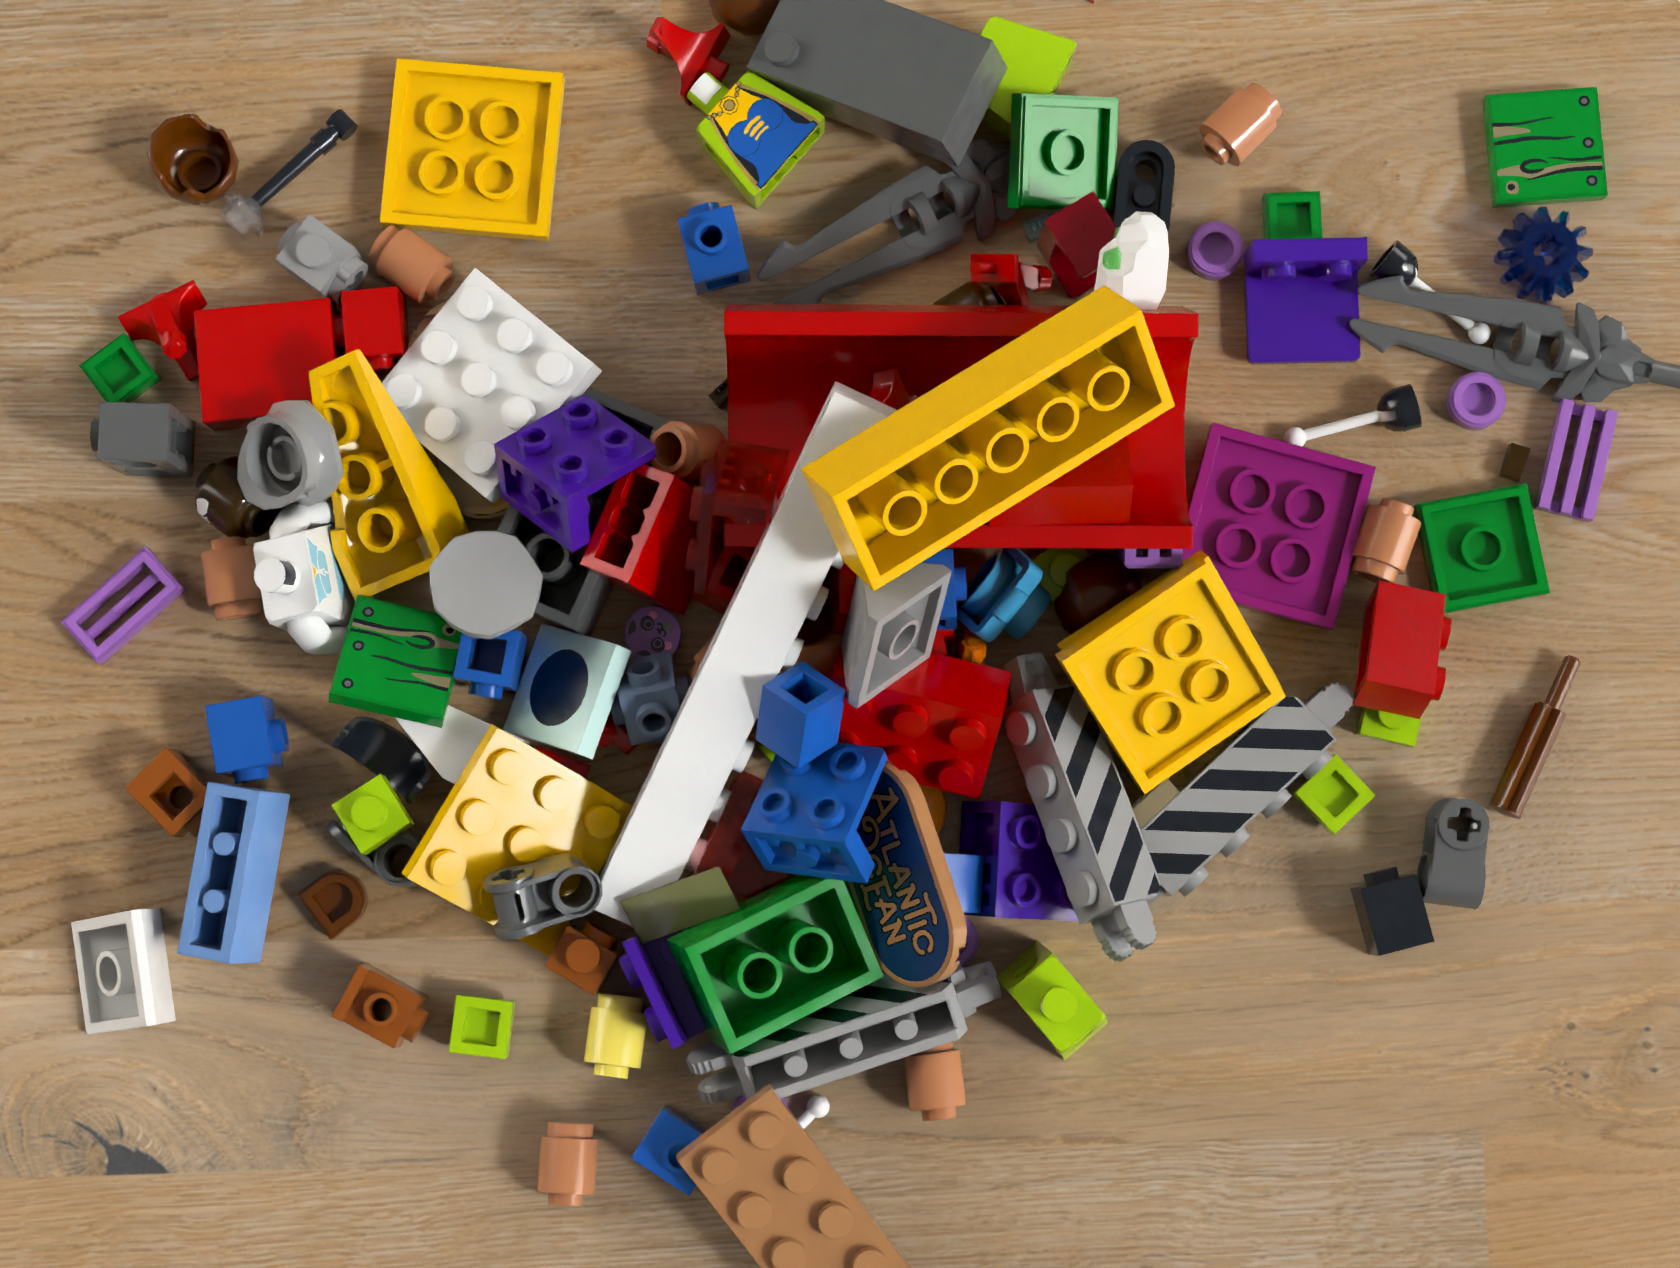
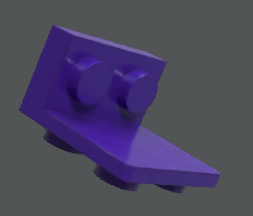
[1244,237,1368,364]
[494,395,656,552]
[959,801,1078,922]
[619,925,706,1049]

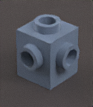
[611,651,689,746]

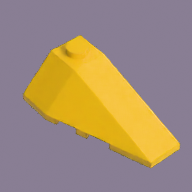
[309,349,470,601]

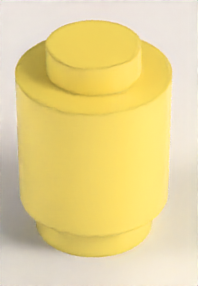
[584,993,647,1079]

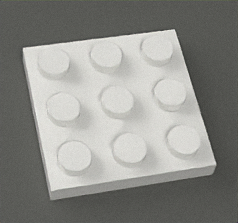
[381,268,602,503]

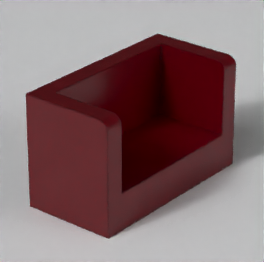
[1037,191,1119,300]

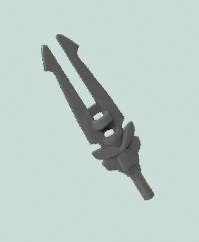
[757,138,1019,304]
[1348,275,1680,402]

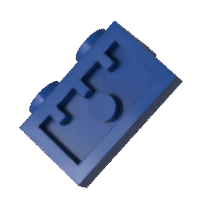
[741,743,888,884]

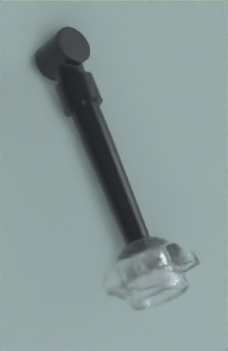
[219,109,358,237]

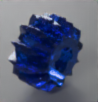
[1493,206,1593,304]

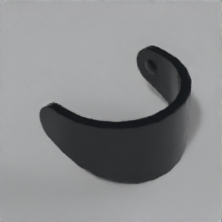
[332,716,432,804]

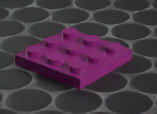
[1183,423,1376,631]

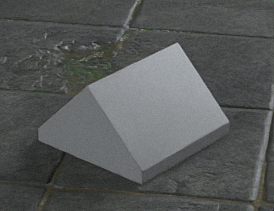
[841,563,952,709]

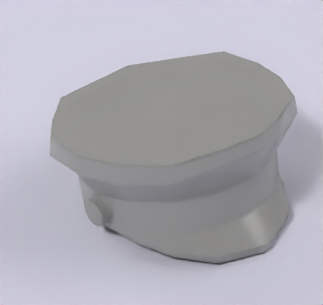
[237,400,344,510]
[429,531,543,640]

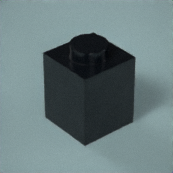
[1350,866,1434,956]

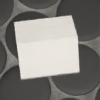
[71,908,176,1035]

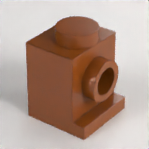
[125,747,208,838]
[544,917,625,996]
[331,964,429,1048]

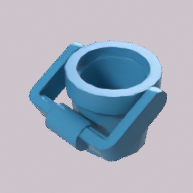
[956,548,1051,642]

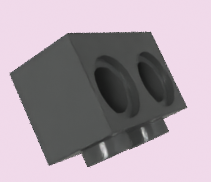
[90,402,196,477]

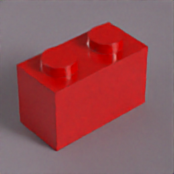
[1352,580,1452,719]

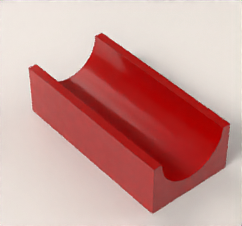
[724,304,1199,549]

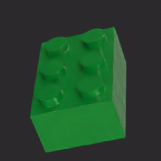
[667,875,884,1054]

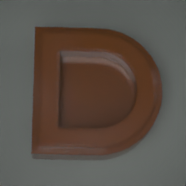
[296,871,368,940]

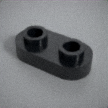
[1112,140,1175,232]

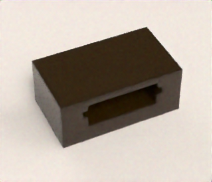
[708,378,728,408]
[1499,443,1530,482]

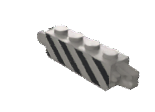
[1002,653,1161,962]
[1140,682,1355,905]
[686,961,1002,1104]

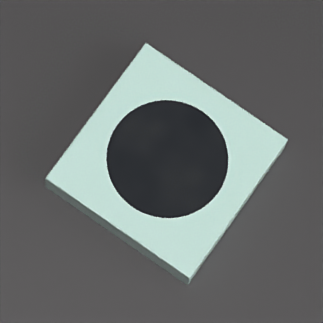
[503,624,631,759]

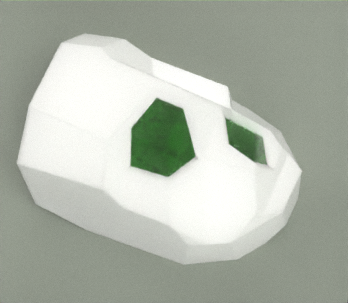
[1094,211,1169,311]

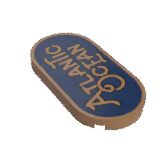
[848,760,967,987]

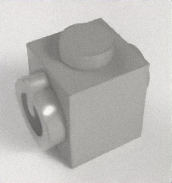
[275,214,368,304]

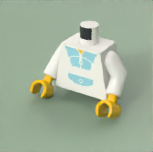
[253,497,355,655]

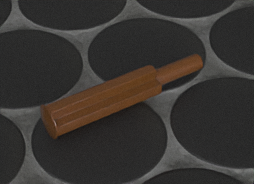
[1489,655,1581,819]

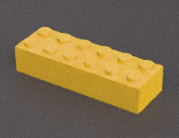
[801,285,1175,591]

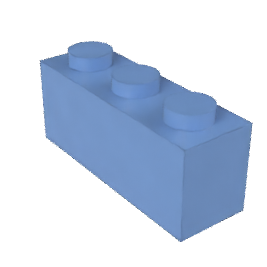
[177,782,290,964]

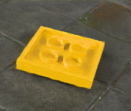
[380,58,565,242]
[1055,556,1286,794]
[402,723,633,956]

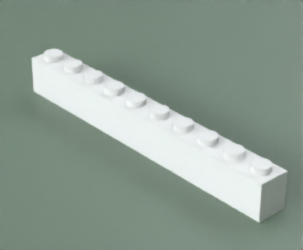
[594,381,897,927]

